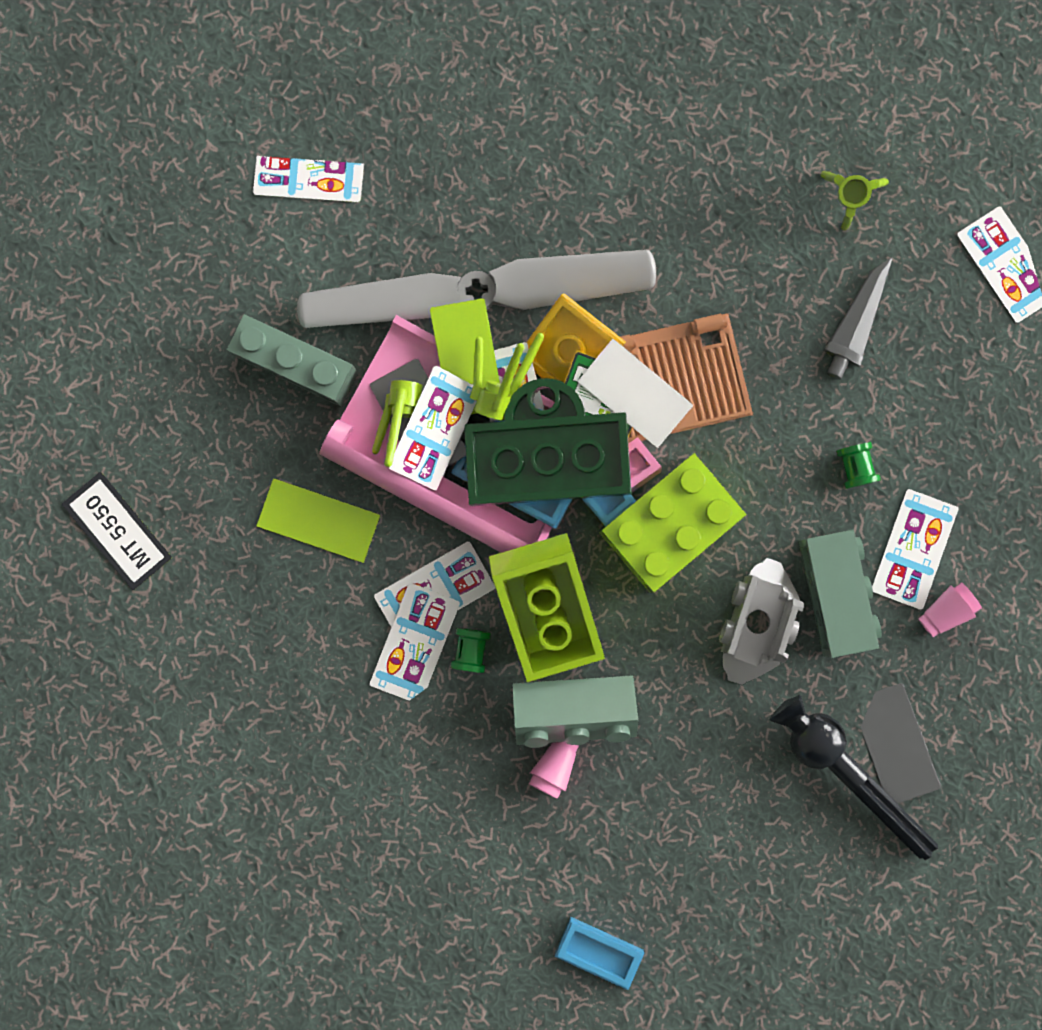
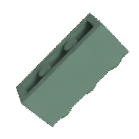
[227,314,358,407]
[798,529,882,658]
[512,676,638,748]

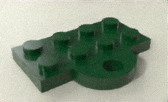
[465,378,632,506]

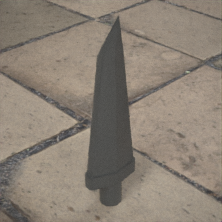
[824,257,893,380]

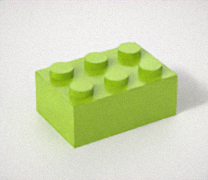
[599,453,747,593]
[489,533,605,682]

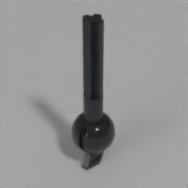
[769,695,938,860]

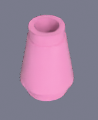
[918,583,982,638]
[529,742,579,799]

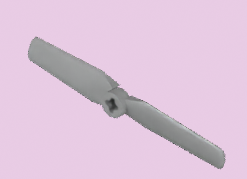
[297,250,656,328]

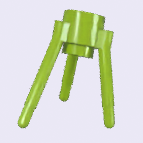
[821,171,888,230]
[470,333,544,420]
[372,380,423,467]

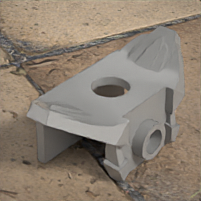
[719,558,804,685]

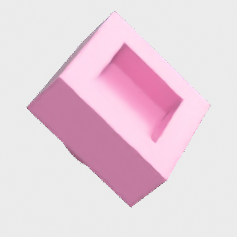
[629,437,662,493]

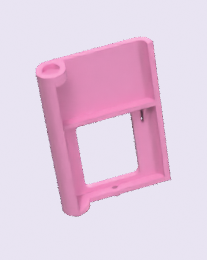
[319,315,555,553]

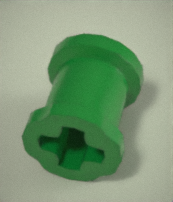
[836,442,881,489]
[450,628,491,673]

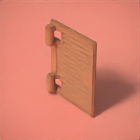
[620,313,753,443]

